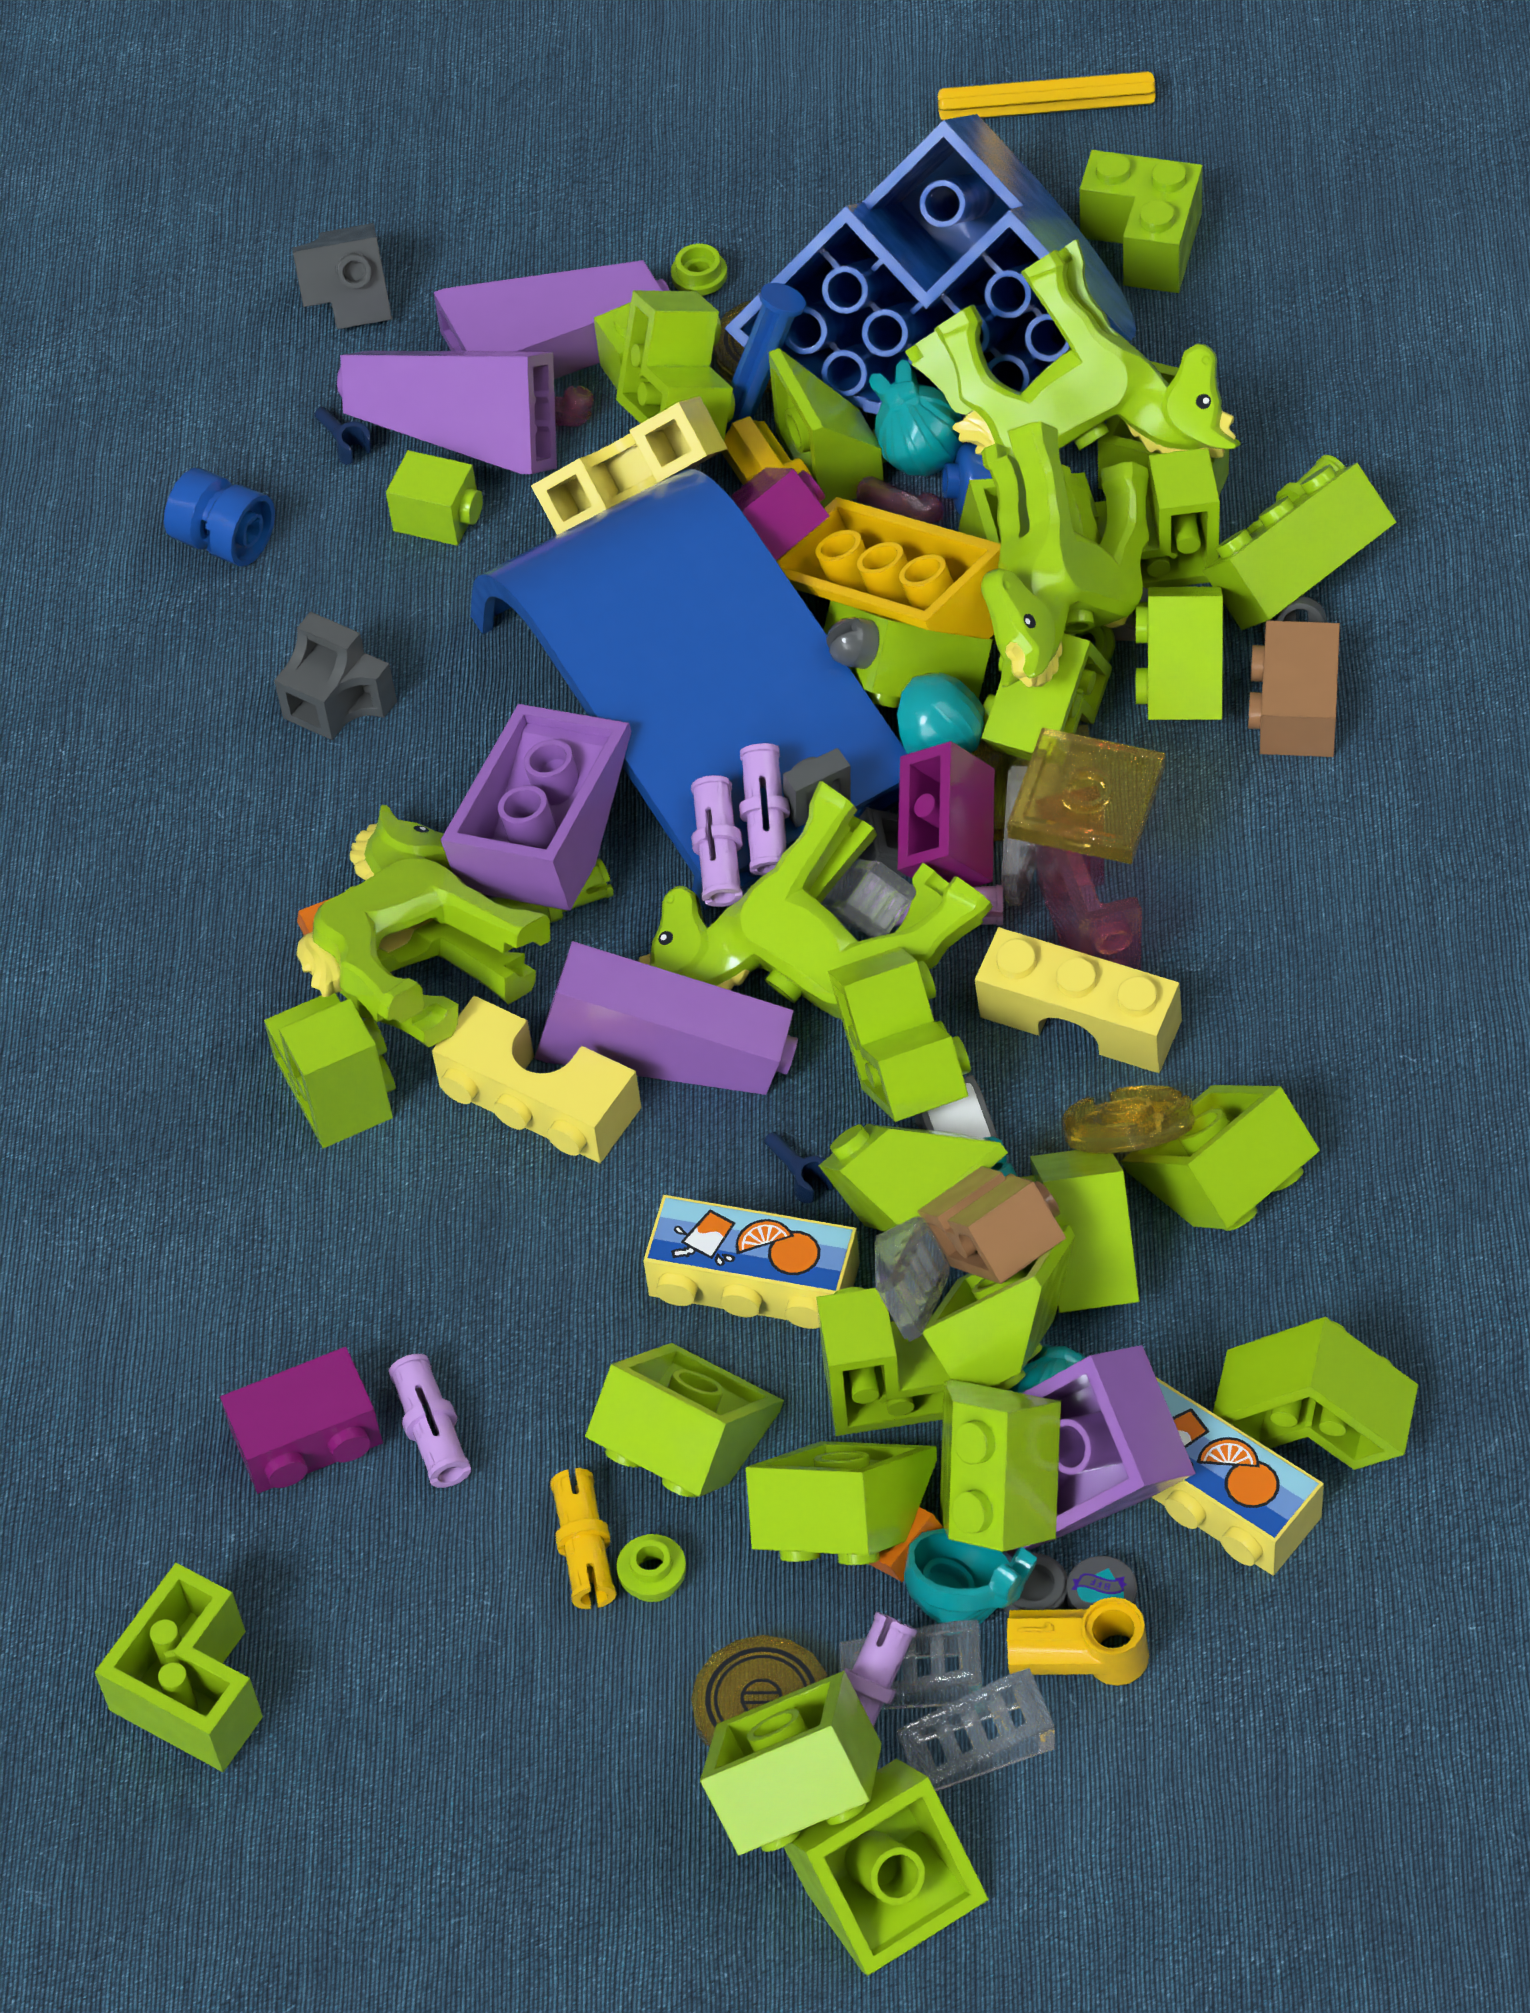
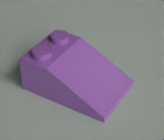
[441,704,632,911]
[1006,1345,1196,1558]

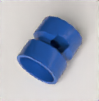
[164,468,275,566]

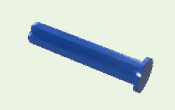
[725,283,806,435]

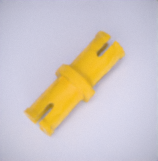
[550,1468,617,1609]

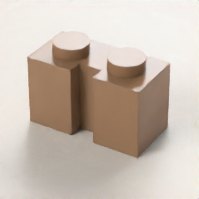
[1248,620,1340,757]
[918,1166,1066,1284]

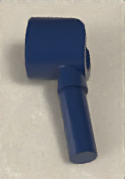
[314,407,372,465]
[764,1132,833,1203]

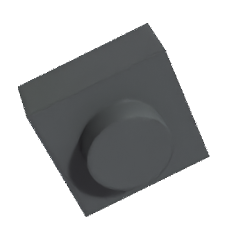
[783,748,851,828]

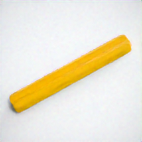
[938,71,1156,120]

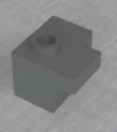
[292,223,392,329]
[274,611,397,740]

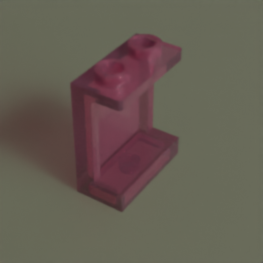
[1035,788,1142,971]

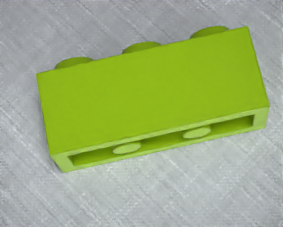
[1202,463,1396,630]

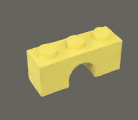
[531,396,728,535]
[975,927,1182,1073]
[432,996,642,1164]

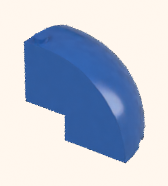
[724,114,1136,419]

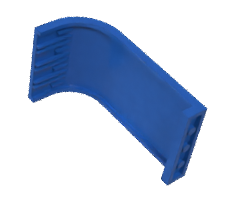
[470,468,907,910]

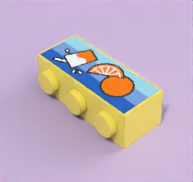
[643,1195,860,1329]
[1152,1377,1324,1576]

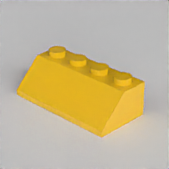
[776,497,1001,640]

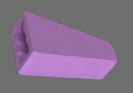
[433,260,670,379]
[337,351,557,474]
[534,941,798,1095]

